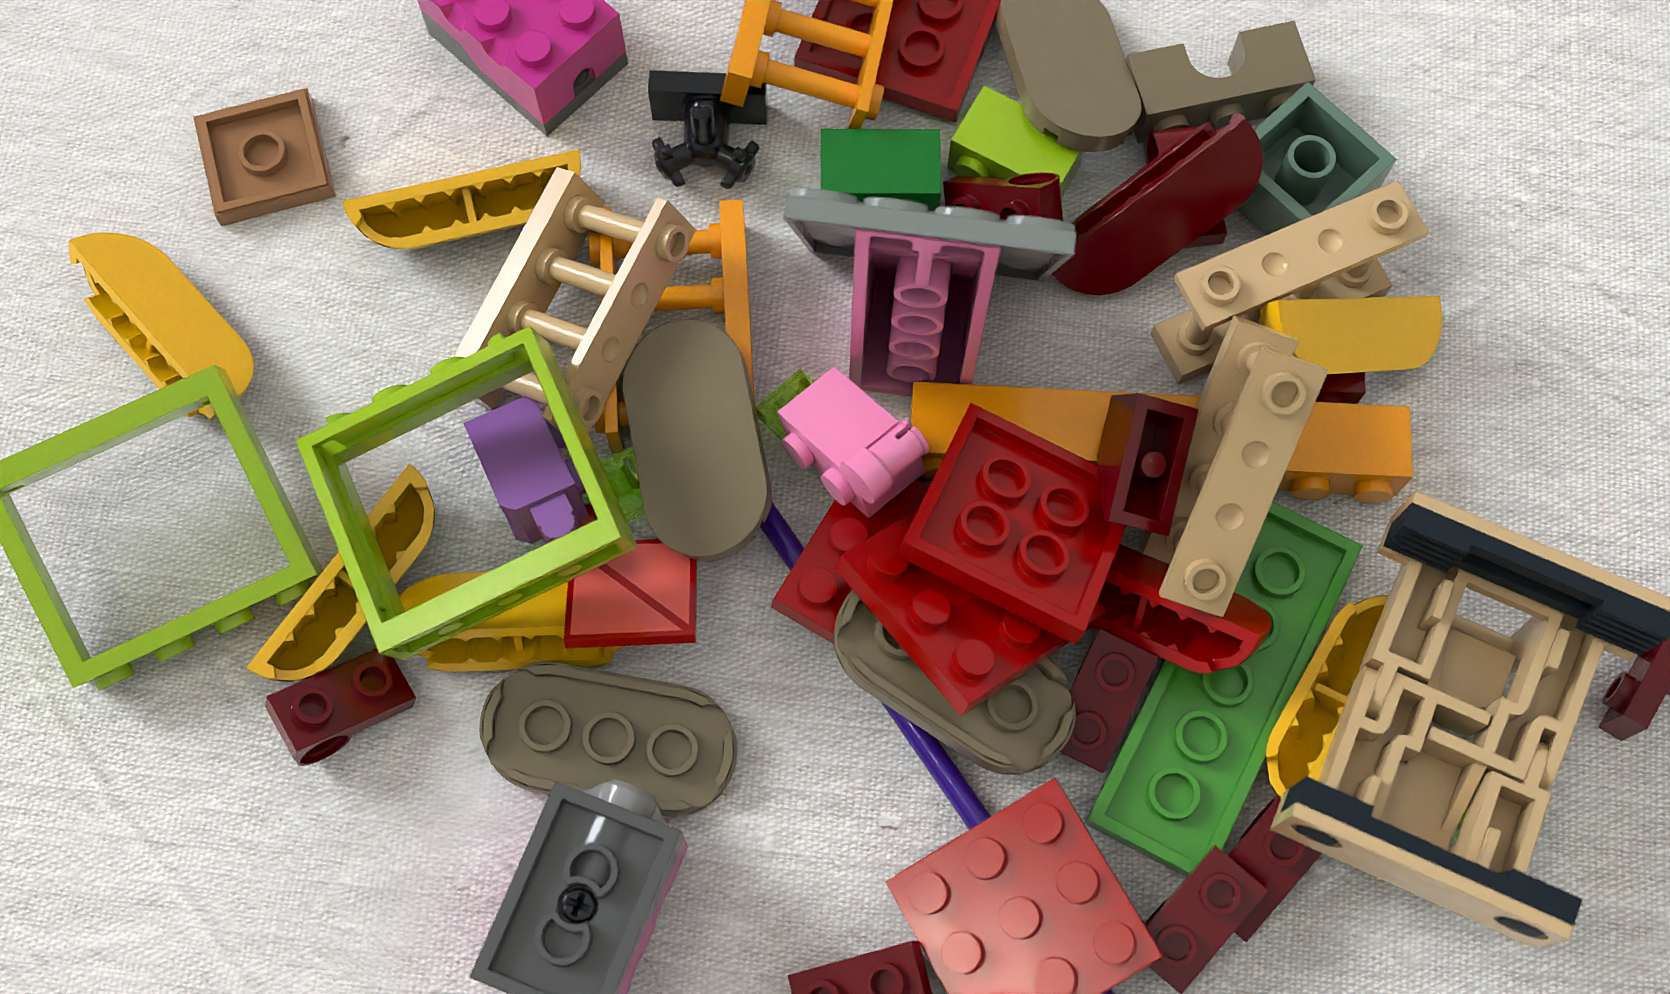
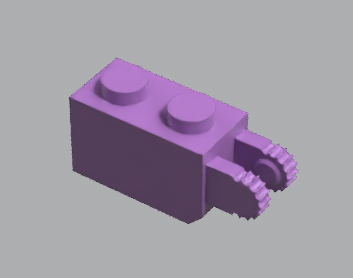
[463,397,589,544]

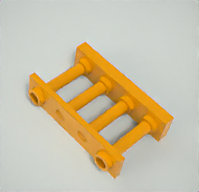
[720,0,893,129]
[589,199,755,454]

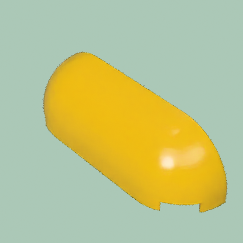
[342,149,581,250]
[69,232,254,419]
[1258,296,1442,375]
[246,463,435,681]
[399,572,625,672]
[1266,590,1391,798]

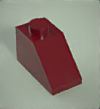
[1097,393,1199,536]

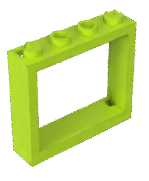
[296,326,638,660]
[0,365,323,691]

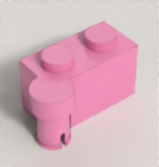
[777,366,929,518]

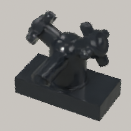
[648,70,768,189]

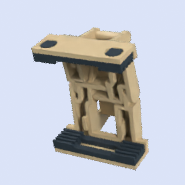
[1270,490,1670,948]

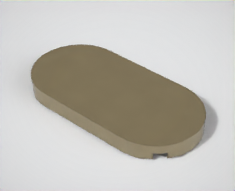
[996,0,1141,152]
[623,319,772,562]
[834,589,1076,775]
[479,661,737,817]

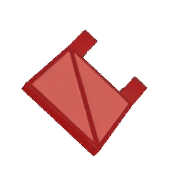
[563,504,697,649]

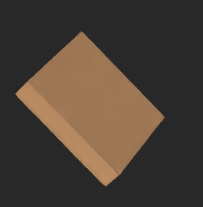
[193,88,336,226]

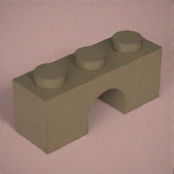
[1126,20,1316,144]

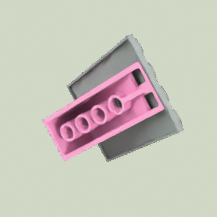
[783,188,1076,397]

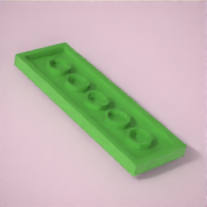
[1084,502,1363,877]

